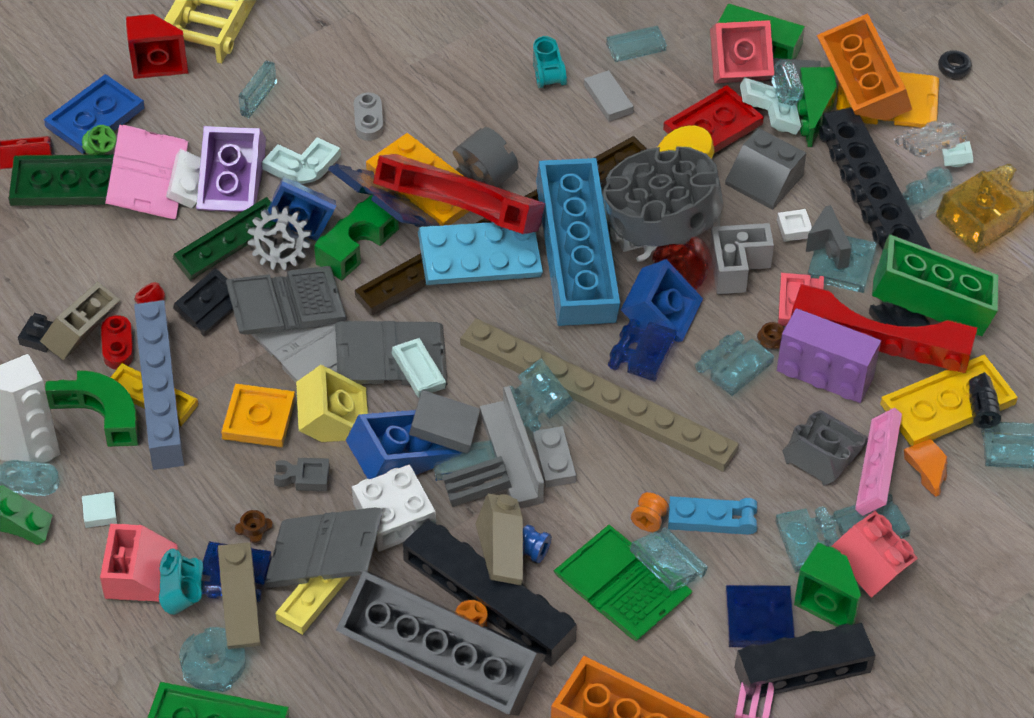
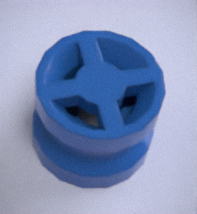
[523,524,552,563]

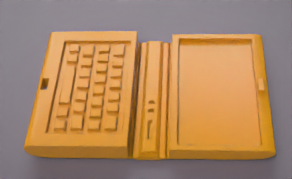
[836,72,939,129]

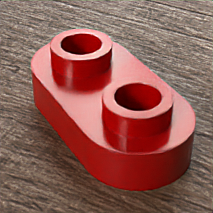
[101,315,134,369]

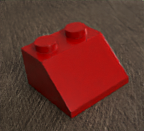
[126,14,189,79]

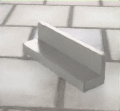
[480,386,544,509]

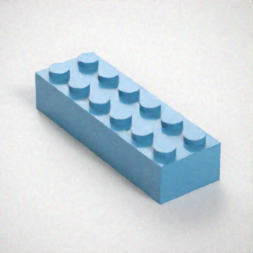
[536,158,620,326]

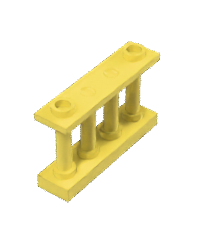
[164,0,256,64]

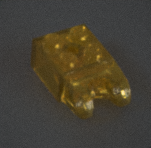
[935,164,1034,254]

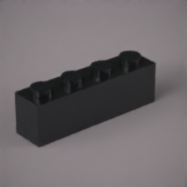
[734,623,876,700]

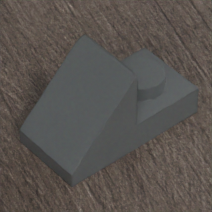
[806,205,852,269]

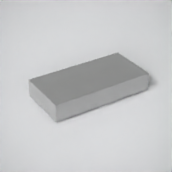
[584,70,634,122]

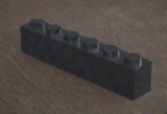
[403,519,577,667]

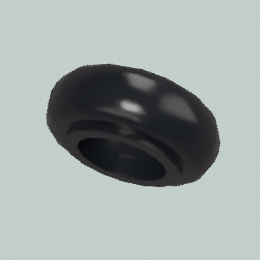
[938,50,972,79]

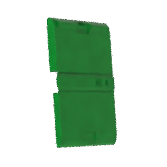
[553,524,693,641]

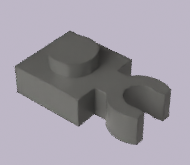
[274,458,330,491]

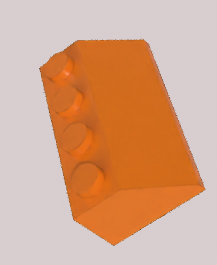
[817,13,912,120]

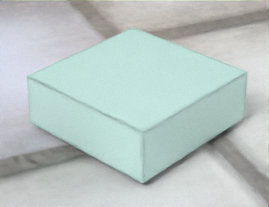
[82,492,117,528]

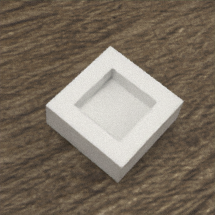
[777,209,812,242]

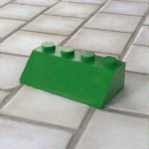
[872,234,998,337]

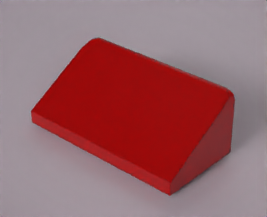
[0,136,52,169]

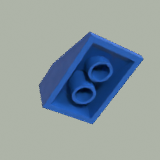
[346,410,462,479]

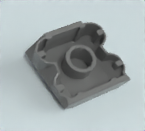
[782,410,868,486]

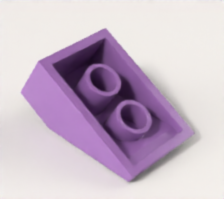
[196,126,266,212]

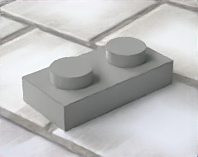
[532,426,576,488]

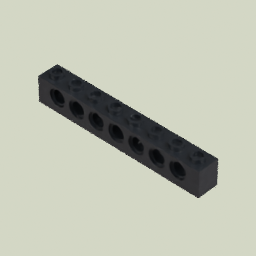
[819,107,932,251]

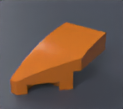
[904,439,947,497]

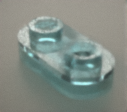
[771,59,804,106]
[903,166,954,206]
[0,460,60,496]

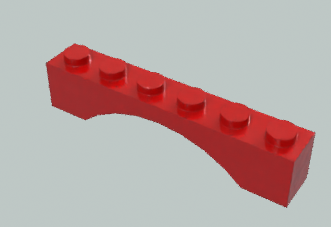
[373,154,545,234]
[791,284,977,373]

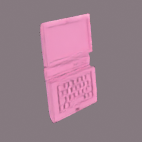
[105,125,188,220]

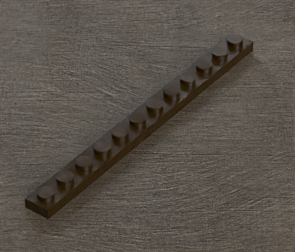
[355,136,647,316]

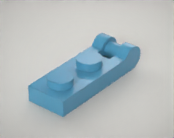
[668,496,758,535]

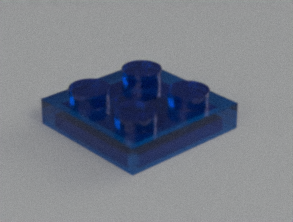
[725,585,795,648]

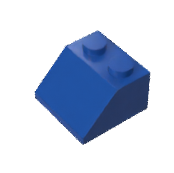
[267,176,336,241]
[621,259,703,342]

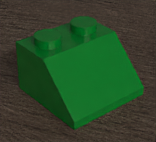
[794,542,861,627]

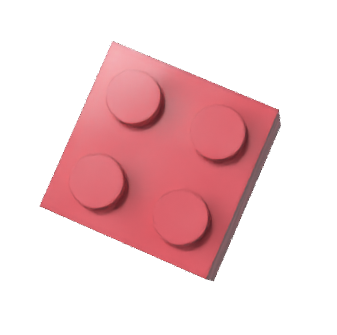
[710,20,774,84]

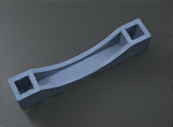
[134,300,184,470]

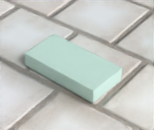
[392,338,446,398]

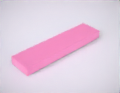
[855,408,902,516]

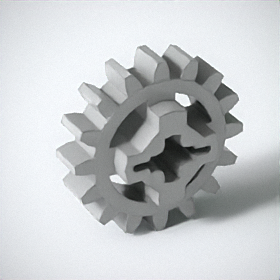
[248,205,312,270]

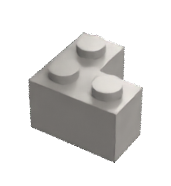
[709,223,774,294]

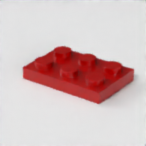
[663,85,764,153]

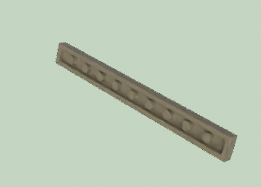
[460,318,739,472]

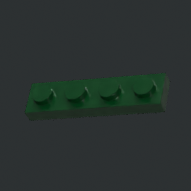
[173,197,276,281]

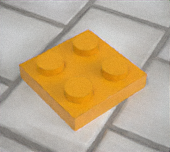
[221,383,296,447]

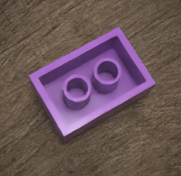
[777,308,881,403]

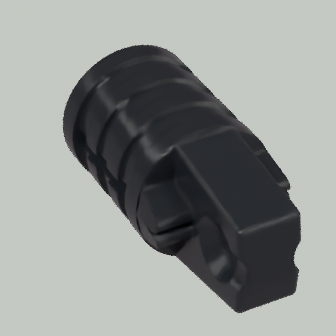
[969,372,1001,429]

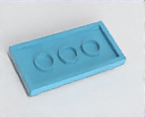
[418,222,543,285]

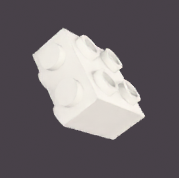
[352,464,436,552]

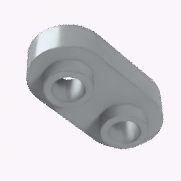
[354,92,383,141]

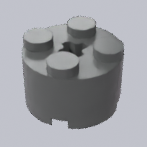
[453,127,519,187]

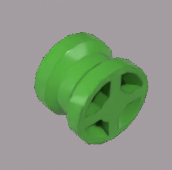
[82,125,116,155]

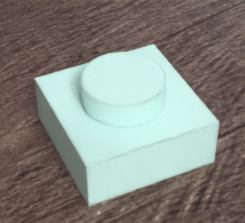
[941,141,973,167]

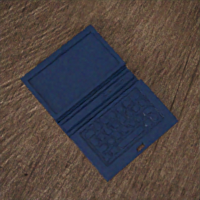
[328,164,440,227]

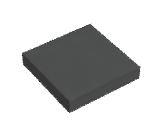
[409,390,480,454]

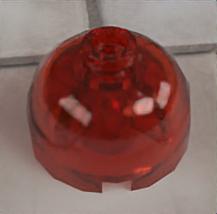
[652,236,712,290]

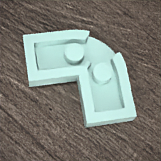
[740,77,801,135]
[262,137,341,184]

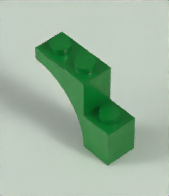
[0,485,53,545]

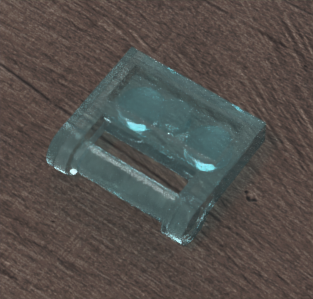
[981,418,1034,469]

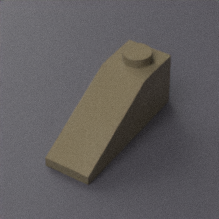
[40,281,120,360]
[475,493,523,585]
[218,542,261,649]

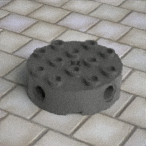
[603,146,724,246]

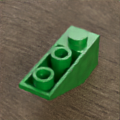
[794,67,837,147]

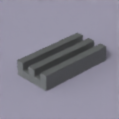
[443,456,512,507]

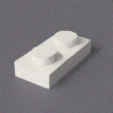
[166,149,201,208]

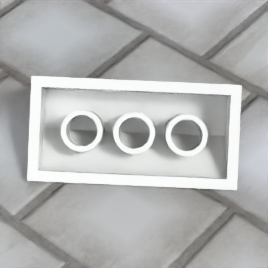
[0,354,60,467]

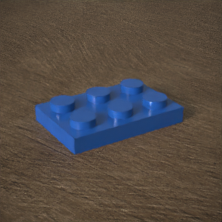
[44,74,145,154]

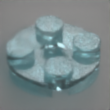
[179,627,246,692]

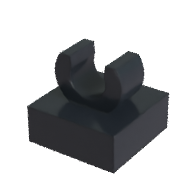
[18,312,53,353]

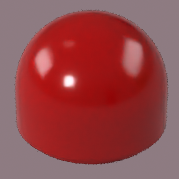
[134,282,166,304]

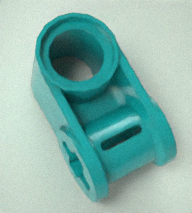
[533,36,567,89]
[159,548,203,615]

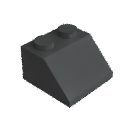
[725,128,806,210]

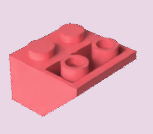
[831,511,918,598]
[100,524,178,602]

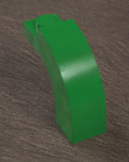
[45,370,139,447]

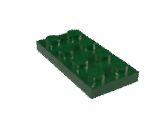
[8,154,114,206]

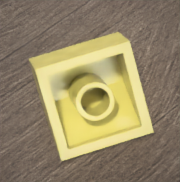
[296,365,368,442]

